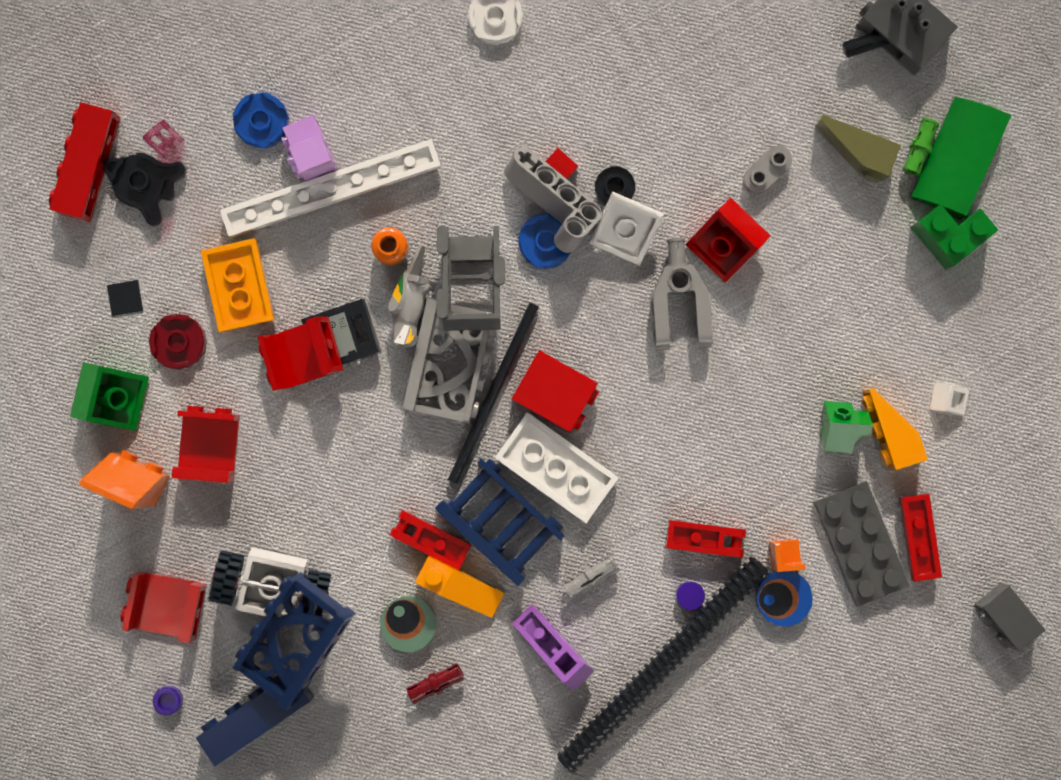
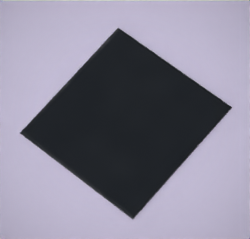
[107,280,143,316]

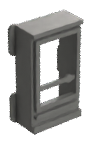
[436,225,505,331]

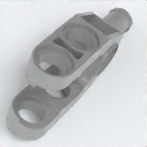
[651,238,712,351]

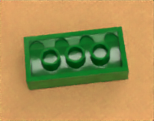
[910,97,1012,220]

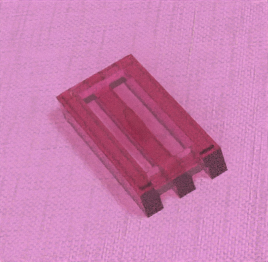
[143,120,184,157]

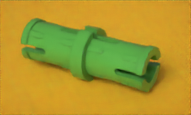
[902,118,940,176]

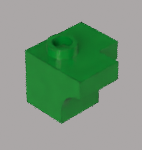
[820,401,873,453]

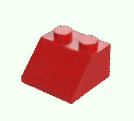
[685,197,771,283]

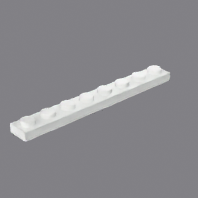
[220,139,441,238]

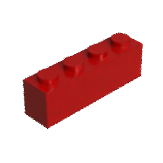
[49,102,121,223]

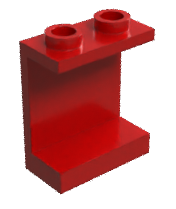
[258,317,344,391]
[511,350,600,433]
[171,406,240,483]
[120,572,207,643]

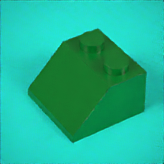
[70,362,149,431]

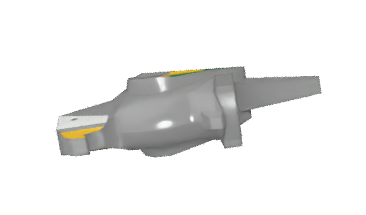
[388,245,436,348]

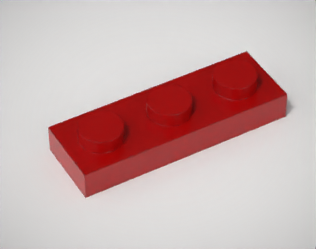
[899,493,942,582]

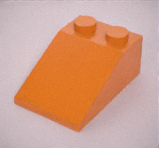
[79,450,170,509]

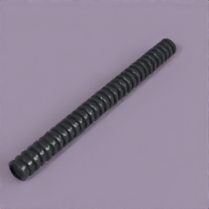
[557,556,769,773]

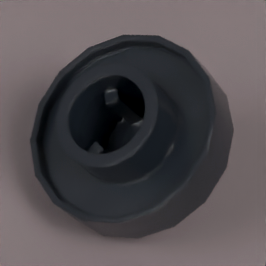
[594,166,635,206]

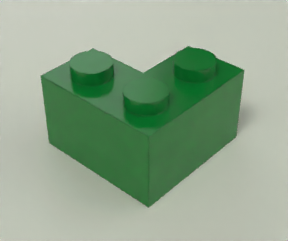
[910,204,998,270]

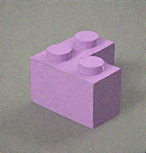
[282,115,338,181]

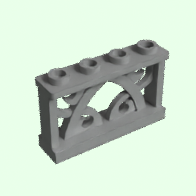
[402,298,496,424]

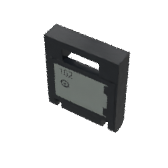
[301,299,382,365]

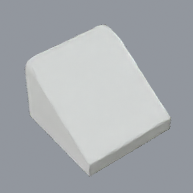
[930,383,969,417]

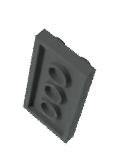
[813,481,910,607]

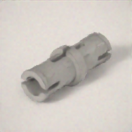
[563,555,620,601]

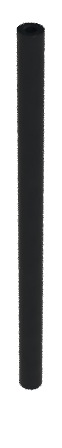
[448,302,539,484]

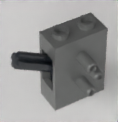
[842,0,958,75]

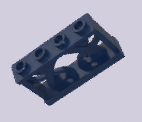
[233,572,356,711]

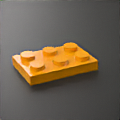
[201,238,275,333]

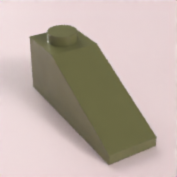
[815,115,901,182]

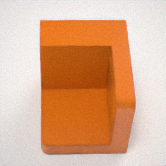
[769,539,805,572]

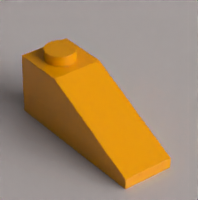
[415,556,505,618]

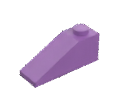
[512,604,595,691]

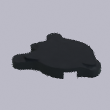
[103,152,186,227]

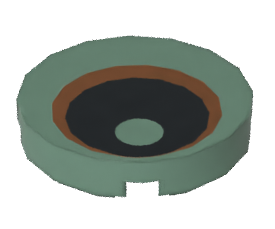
[380,596,436,652]

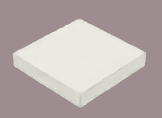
[589,191,664,266]

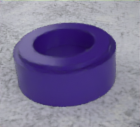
[676,581,705,610]
[153,686,183,716]

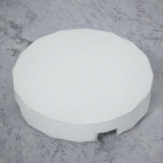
[468,0,523,45]

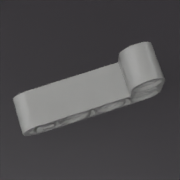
[504,147,602,253]

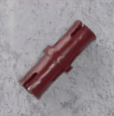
[406,663,465,704]

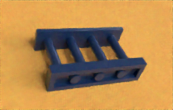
[435,458,564,586]

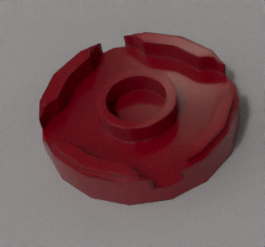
[149,314,207,370]

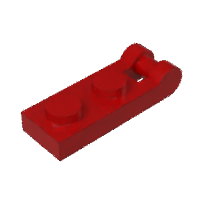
[389,509,472,570]
[665,520,747,558]

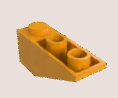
[861,388,928,470]

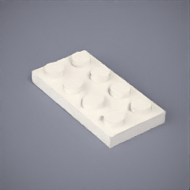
[495,412,619,523]

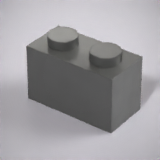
[974,583,1046,652]

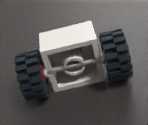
[208,548,331,617]

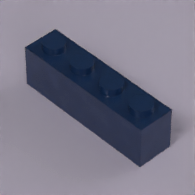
[196,669,314,767]

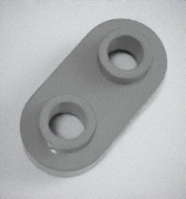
[743,146,792,194]

